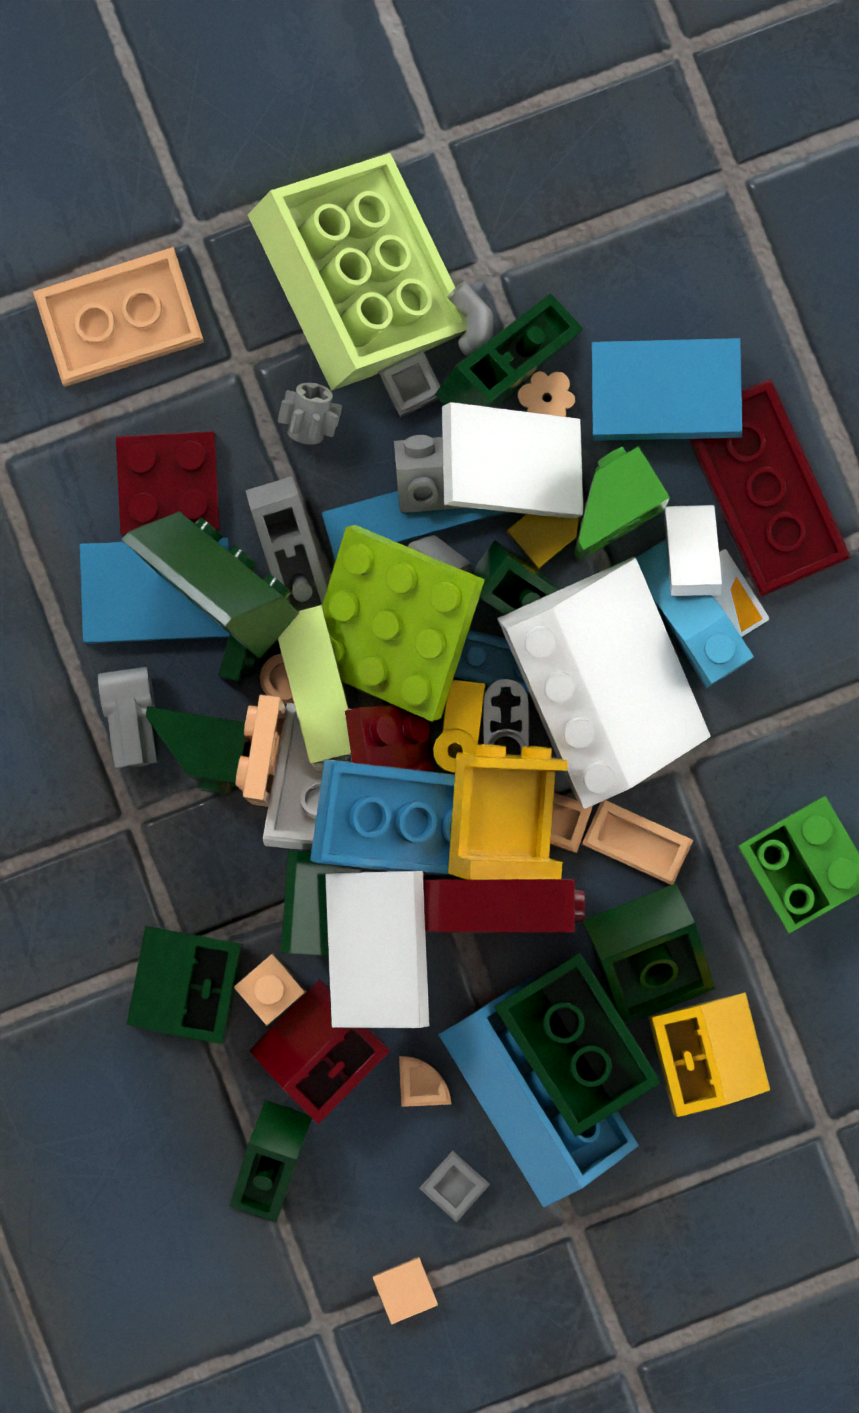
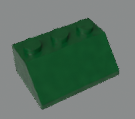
[121,512,299,659]
[494,952,661,1137]

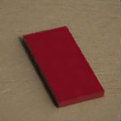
[688,378,851,599]

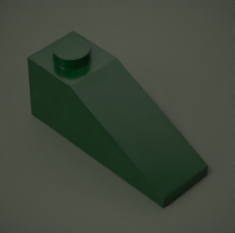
[435,293,583,408]

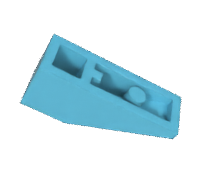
[636,539,754,689]

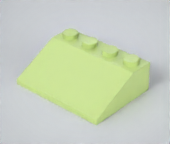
[248,153,466,391]

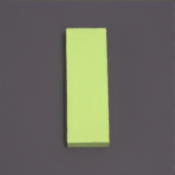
[278,605,351,765]

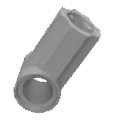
[98,666,158,769]

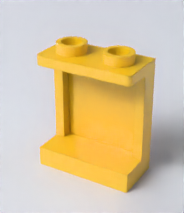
[448,744,568,880]

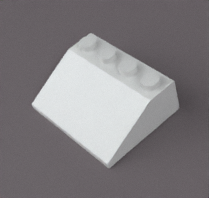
[497,557,711,809]

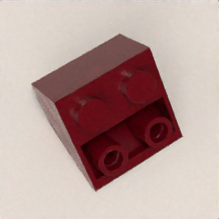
[249,979,391,1125]

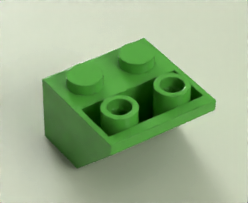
[737,796,859,934]

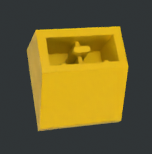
[648,992,770,1117]

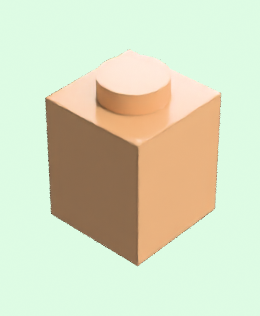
[234,954,307,1026]

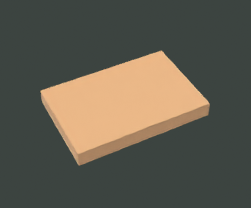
[33,247,204,387]

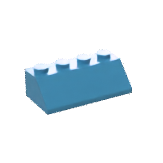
[438,975,639,1208]

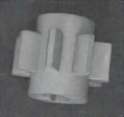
[278,383,342,445]

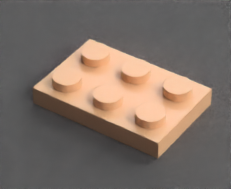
[236,695,286,807]

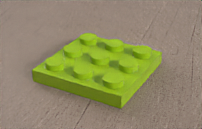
[322,525,485,722]

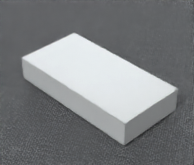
[664,505,722,596]

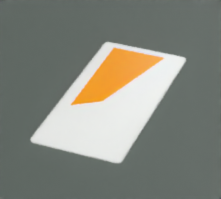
[712,549,769,637]

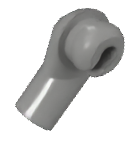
[447,281,494,357]

